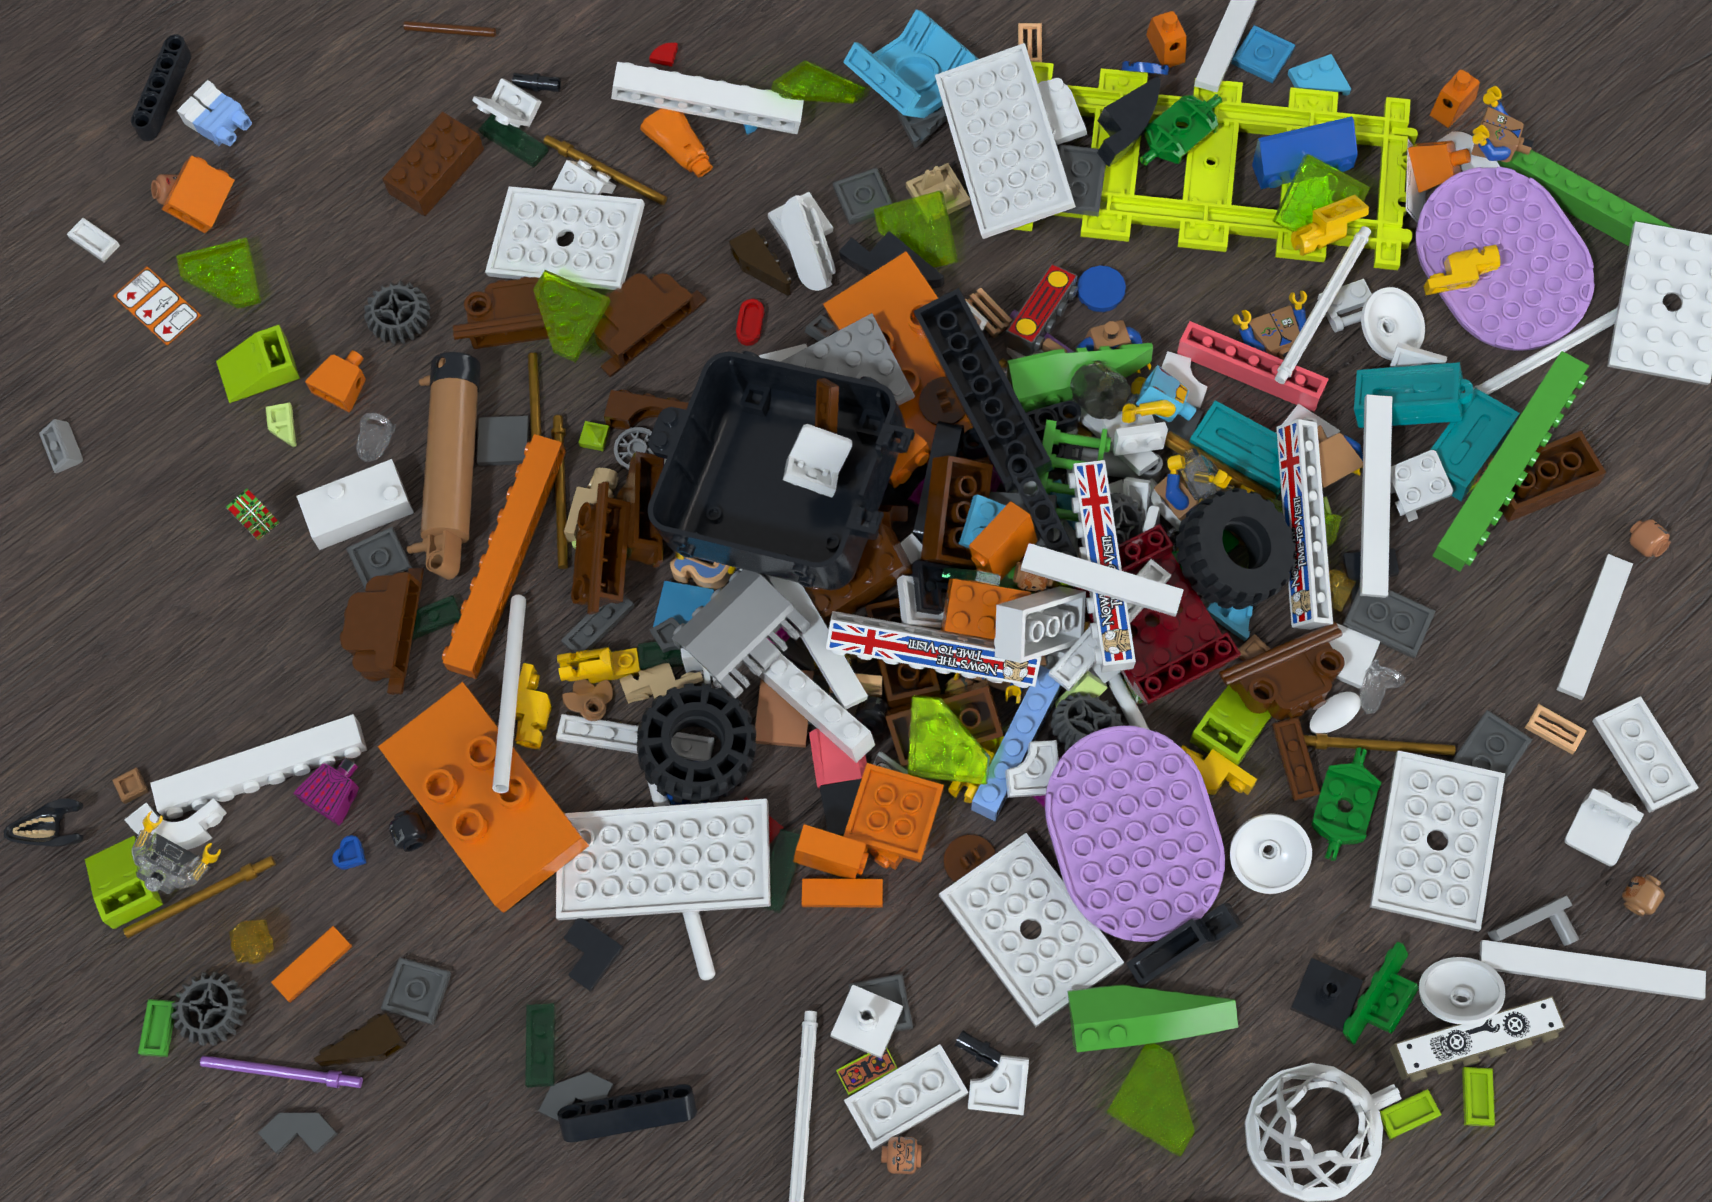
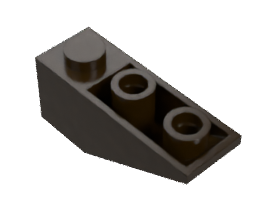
[729,228,792,296]
[313,1013,407,1067]

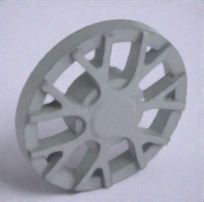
[614,427,653,470]

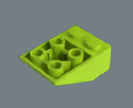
[216,325,300,403]
[1190,685,1272,766]
[85,836,163,929]

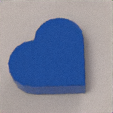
[332,835,366,870]

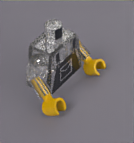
[1180,448,1255,503]
[131,811,221,894]

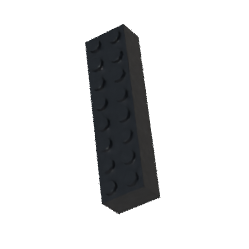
[913,288,1053,493]

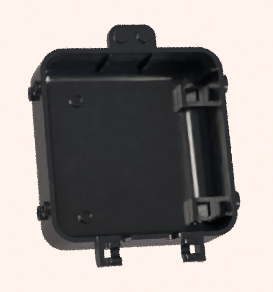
[648,351,915,590]

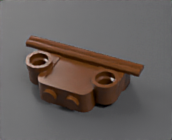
[594,273,707,377]
[453,277,581,349]
[617,451,664,568]
[571,482,631,615]
[340,568,424,695]
[1218,622,1345,720]

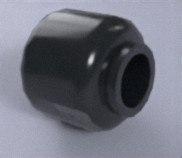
[854,696,890,735]
[388,810,428,852]

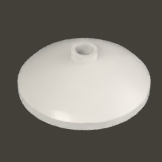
[1361,287,1425,360]
[1230,813,1312,894]
[1419,957,1505,1024]

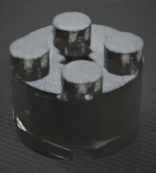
[1070,360,1131,420]

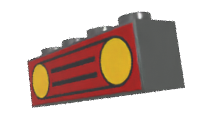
[1004,264,1078,356]

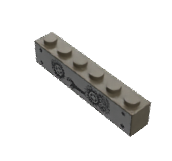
[1390,996,1565,1082]

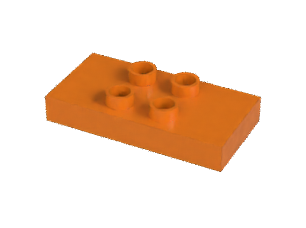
[823,252,973,466]
[378,682,589,913]

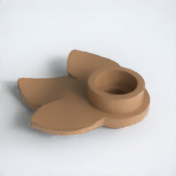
[562,679,613,721]

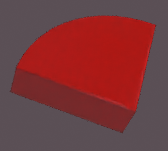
[649,43,678,67]

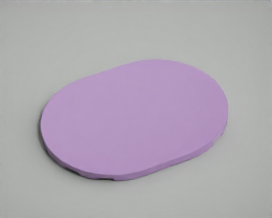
[1415,167,1595,351]
[1045,726,1225,942]

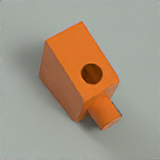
[1146,11,1187,68]
[1430,70,1480,128]
[1408,141,1471,193]
[305,350,366,413]

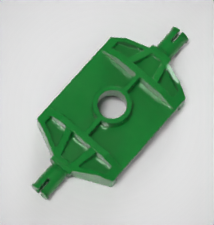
[1140,94,1222,166]
[1311,747,1381,861]

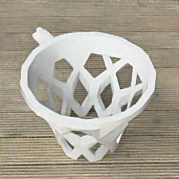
[1244,1063,1402,1202]

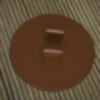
[919,377,966,425]
[944,835,996,882]

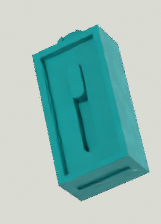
[1354,362,1474,428]
[1430,388,1520,501]
[1189,400,1281,500]

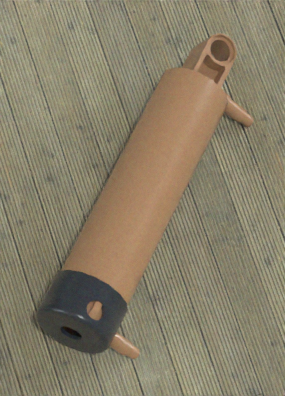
[407,352,481,580]

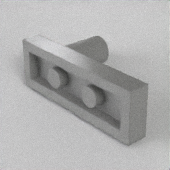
[1487,896,1579,946]

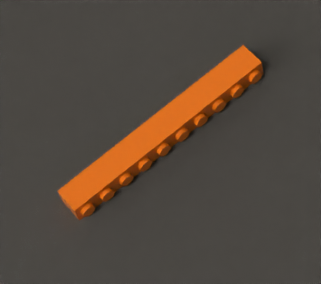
[442,434,566,679]

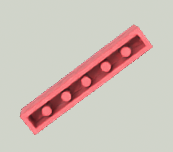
[1177,321,1329,412]

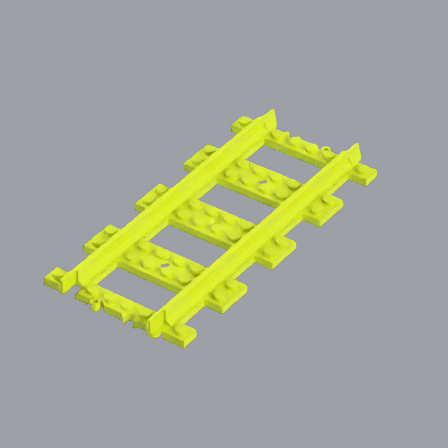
[1014,61,1418,270]

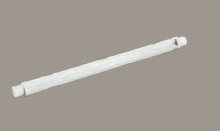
[1275,226,1371,384]
[1473,306,1618,395]
[789,1011,818,1202]

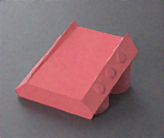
[809,728,867,788]

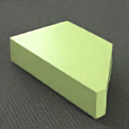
[266,402,296,447]
[1055,671,1107,708]

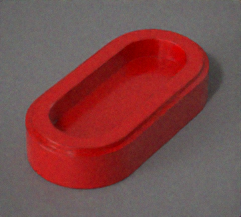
[736,299,764,346]

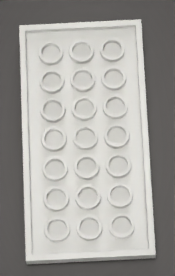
[935,43,1076,239]
[556,799,771,921]

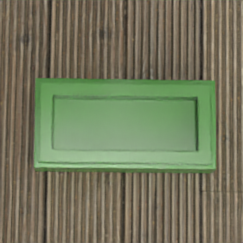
[138,999,176,1057]

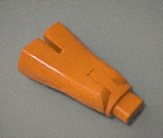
[640,108,713,178]

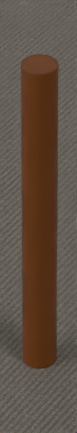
[404,21,496,37]

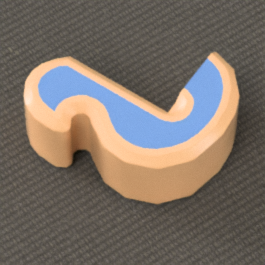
[670,556,732,591]

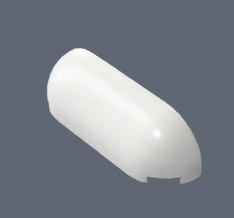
[781,195,836,291]

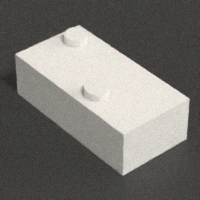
[297,459,414,550]
[994,586,1086,663]

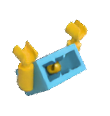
[1122,365,1197,423]

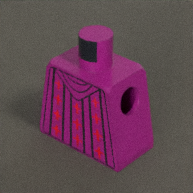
[293,758,359,826]

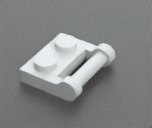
[1318,279,1371,332]

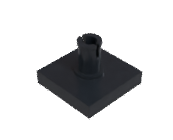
[1290,958,1363,1032]

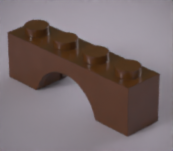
[604,389,689,430]

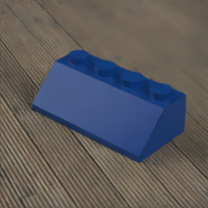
[1252,116,1358,189]

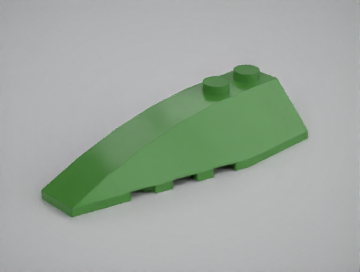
[1007,343,1153,413]
[1067,984,1238,1052]

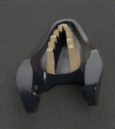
[4,799,83,847]

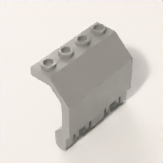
[672,569,811,699]

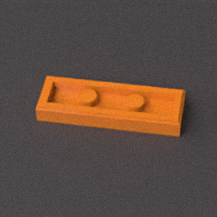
[802,879,883,908]
[271,926,352,1003]

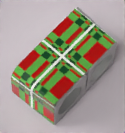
[226,488,280,540]

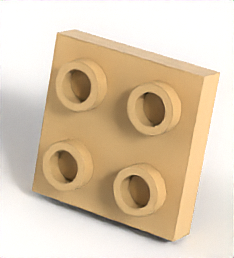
[906,163,970,223]

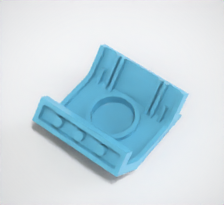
[843,9,979,118]

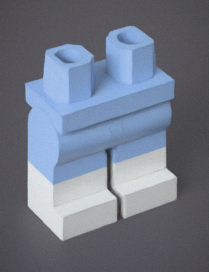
[177,80,252,146]

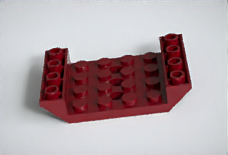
[1074,524,1241,705]

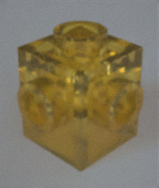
[1329,569,1356,611]
[229,920,274,964]

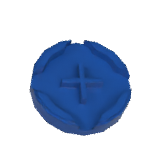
[1122,61,1169,75]
[1077,265,1126,312]

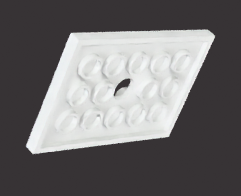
[485,186,645,290]
[1607,222,1712,385]
[1370,751,1505,932]
[939,833,1124,1028]

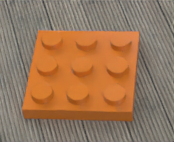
[843,763,944,863]

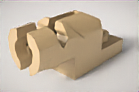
[564,468,619,543]
[619,663,704,704]

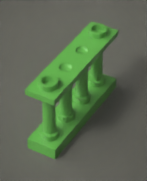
[1035,420,1111,522]

